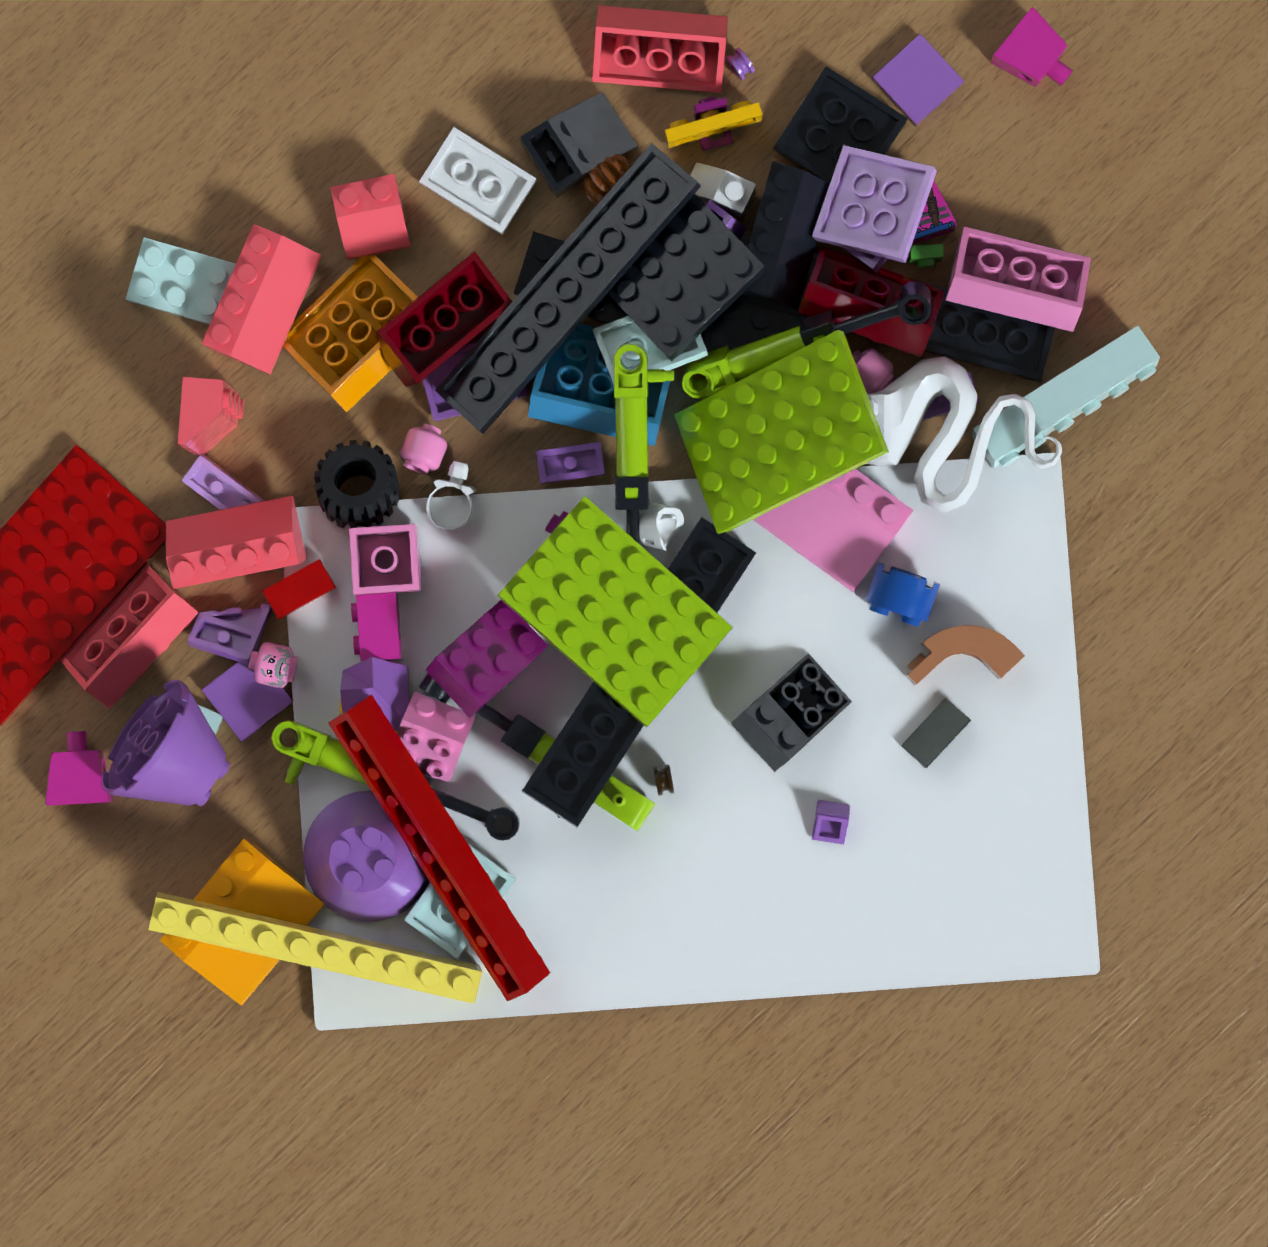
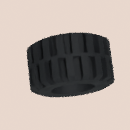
[314,440,400,529]

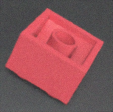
[330,174,411,260]

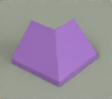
[340,657,410,731]

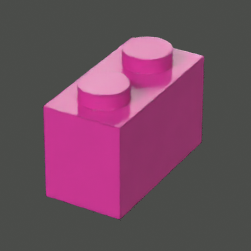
[351,592,402,661]

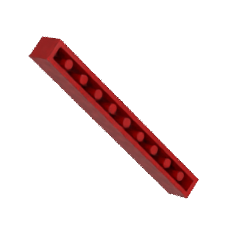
[328,695,550,1001]

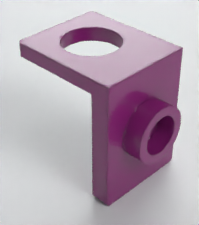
[693,96,734,151]

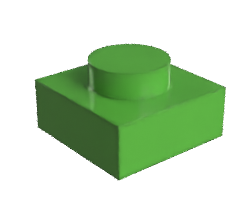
[908,244,944,268]

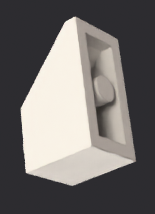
[690,162,756,220]

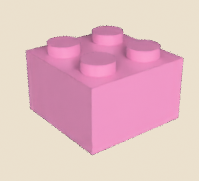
[349,524,422,596]

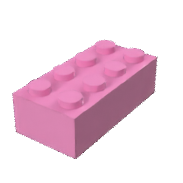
[946,227,1091,332]

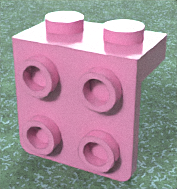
[397,692,476,782]

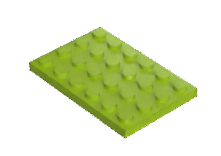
[674,330,889,534]
[497,496,733,727]

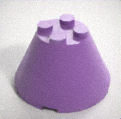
[101,680,230,806]
[303,791,429,922]

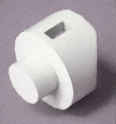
[639,503,684,551]

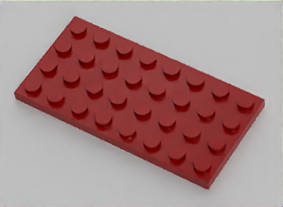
[0,445,166,726]

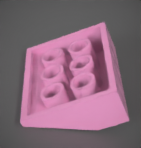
[753,469,913,592]

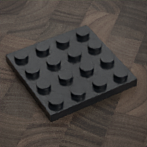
[608,194,768,361]

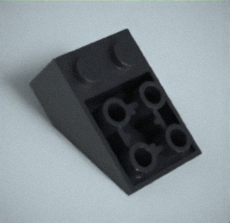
[520,92,638,199]
[731,653,852,772]

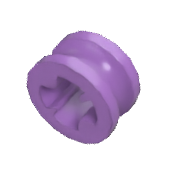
[725,47,755,81]

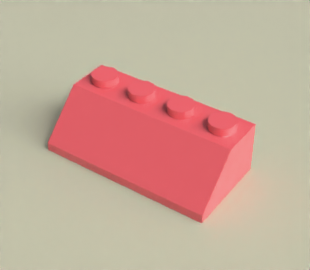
[592,5,728,93]
[202,224,322,375]
[178,377,245,456]
[166,495,307,589]
[60,564,199,709]

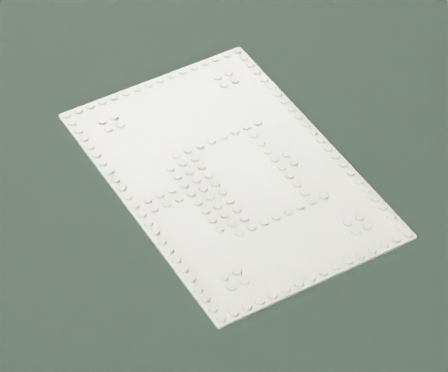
[284,453,1100,1031]

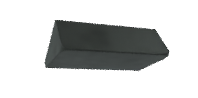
[901,698,971,768]

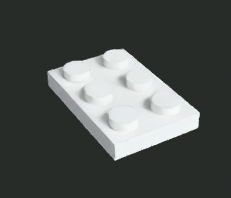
[419,127,537,235]

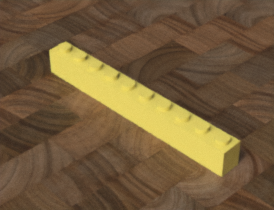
[148,892,482,1004]

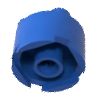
[865,563,940,627]

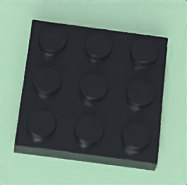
[773,66,908,183]

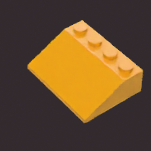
[283,255,418,412]
[159,838,325,1005]

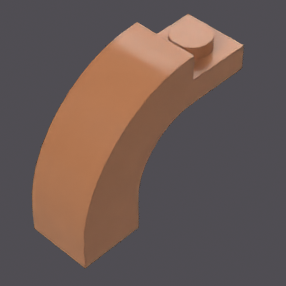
[905,625,1025,685]

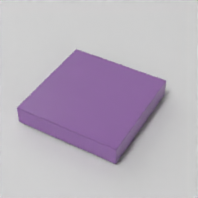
[872,34,964,127]
[202,662,293,742]

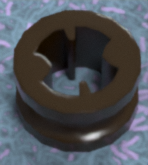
[653,764,674,796]

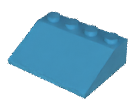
[528,324,673,446]

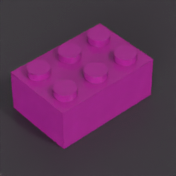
[425,600,548,718]

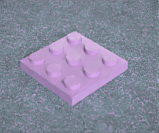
[812,145,937,263]

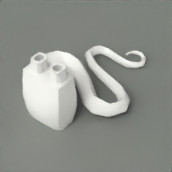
[867,356,1062,513]

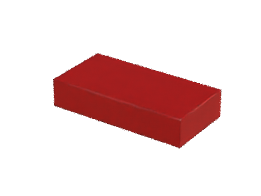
[263,559,336,620]

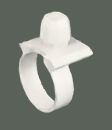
[426,461,477,530]

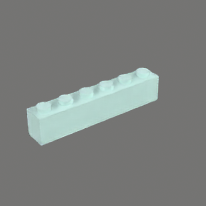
[972,326,1160,468]

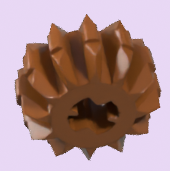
[582,154,633,205]

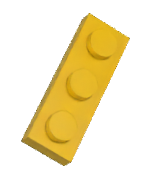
[665,100,763,148]

